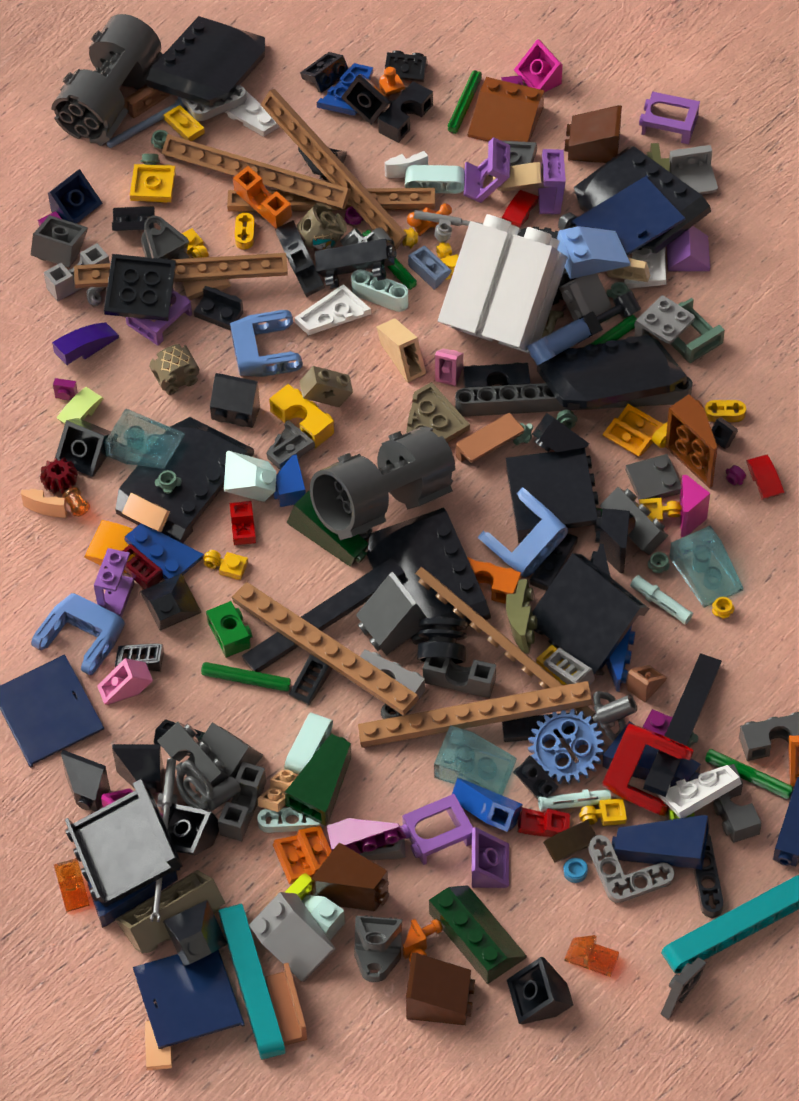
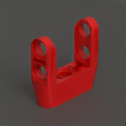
[602,723,694,816]

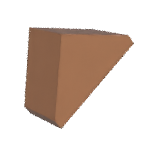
[627,665,667,703]

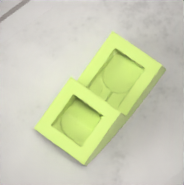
[57,387,104,424]

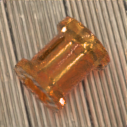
[62,487,90,517]

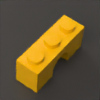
[269,384,334,449]

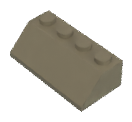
[115,870,226,954]

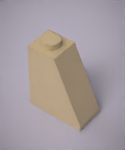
[493,162,548,192]
[376,319,426,382]

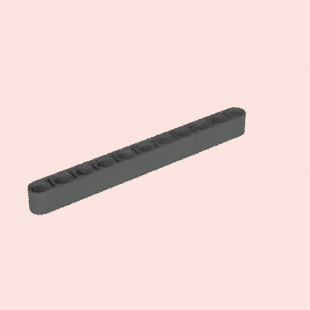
[455,376,693,417]

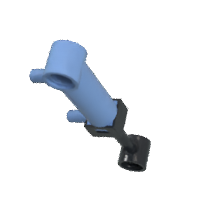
[527,290,641,365]

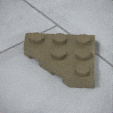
[406,382,470,443]

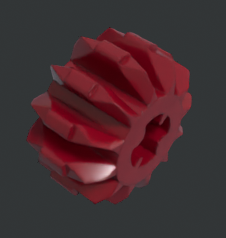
[40,457,78,495]

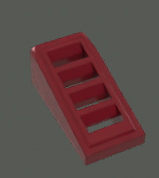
[122,544,163,589]

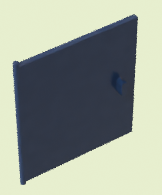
[571,175,685,255]
[0,654,104,768]
[133,950,245,1049]

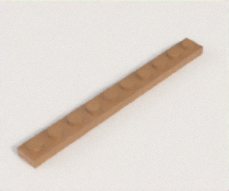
[261,89,407,249]
[161,134,351,210]
[227,188,435,212]
[74,253,288,288]
[415,567,596,722]
[232,582,419,716]
[358,681,593,748]

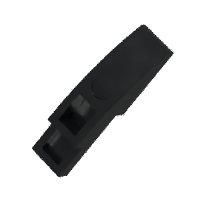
[275,220,325,297]

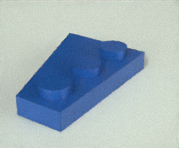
[317,63,373,116]
[124,523,204,580]

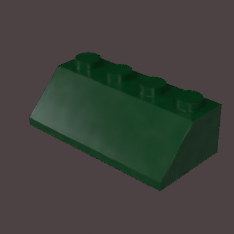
[429,885,527,984]

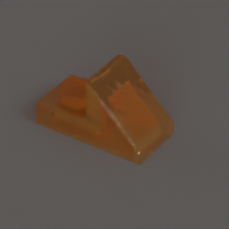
[54,858,90,912]
[564,935,619,977]

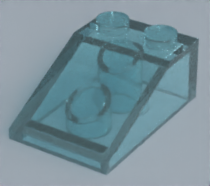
[106,409,185,469]
[670,525,743,608]
[434,725,517,795]

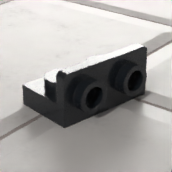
[385,50,428,82]
[300,52,349,93]
[112,206,156,231]
[193,286,243,331]

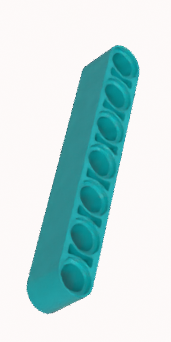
[661,875,799,974]
[218,903,286,1060]

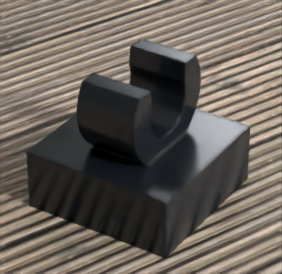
[711,417,738,449]

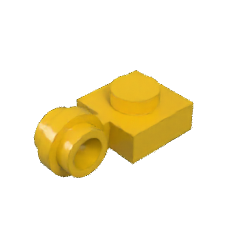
[182,228,209,258]
[436,242,459,280]
[639,498,682,522]
[203,550,248,580]
[579,798,627,826]

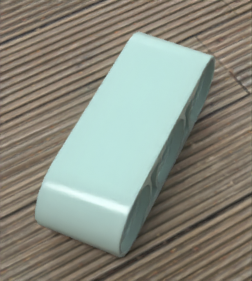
[405,165,465,194]
[351,269,409,312]
[284,712,333,774]

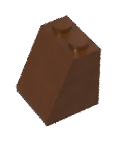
[564,105,622,163]
[311,842,390,911]
[406,953,476,1026]

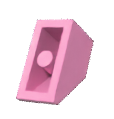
[435,348,464,386]
[98,658,153,705]

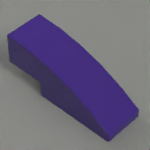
[52,322,119,365]

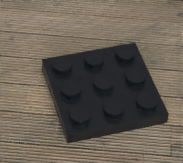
[104,254,176,321]

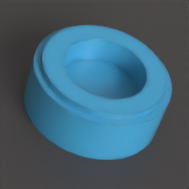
[563,858,588,883]

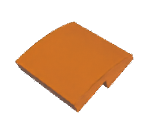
[273,826,332,884]

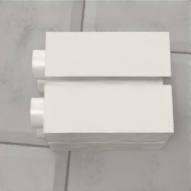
[438,214,568,354]

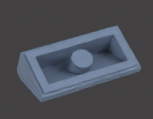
[408,245,452,290]

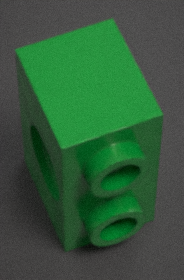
[206,601,253,658]

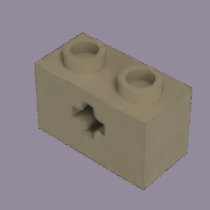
[299,366,353,407]

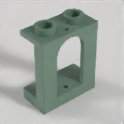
[671,298,725,363]

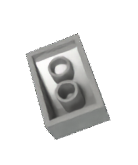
[249,892,336,982]

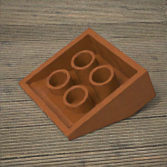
[467,77,544,142]
[665,394,718,489]

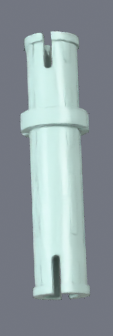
[630,575,693,625]
[538,789,611,812]

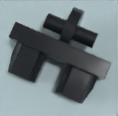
[513,755,559,799]

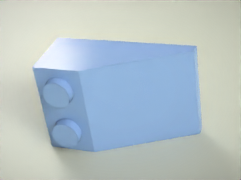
[557,226,630,279]

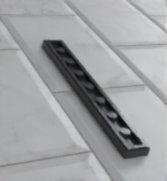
[242,557,405,672]
[643,653,722,797]

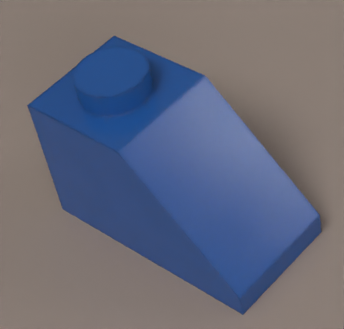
[273,454,306,507]

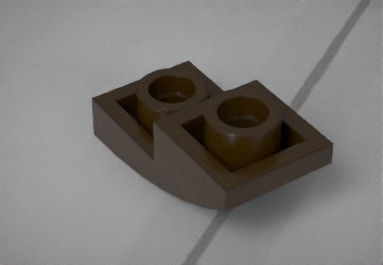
[543,820,596,863]

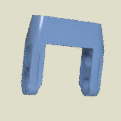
[230,310,303,377]
[478,487,568,577]
[31,593,125,675]

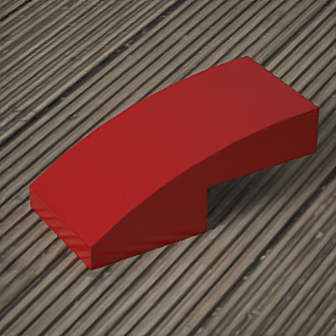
[502,190,539,227]
[746,454,784,500]
[229,501,256,546]
[517,807,570,837]

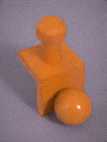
[379,67,405,96]
[407,203,452,236]
[403,919,443,962]

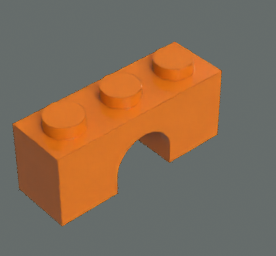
[233,166,292,228]
[467,557,521,604]

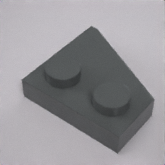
[266,420,315,470]
[661,957,707,1020]

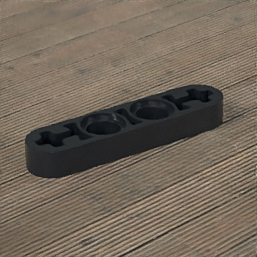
[693,834,723,918]

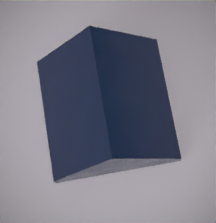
[48,169,103,224]

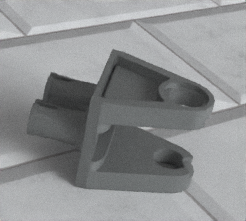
[141,216,190,260]
[354,915,403,982]

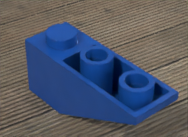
[606,626,636,692]
[452,778,523,832]

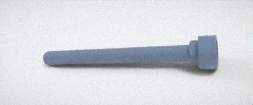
[107,97,187,148]

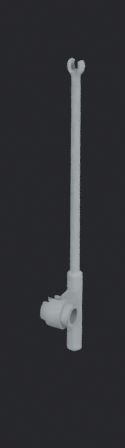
[414,210,521,242]
[150,758,177,922]

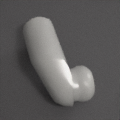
[86,286,107,306]

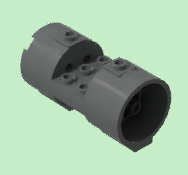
[51,14,163,146]
[310,426,456,540]

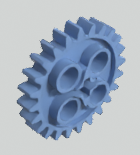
[528,709,605,785]

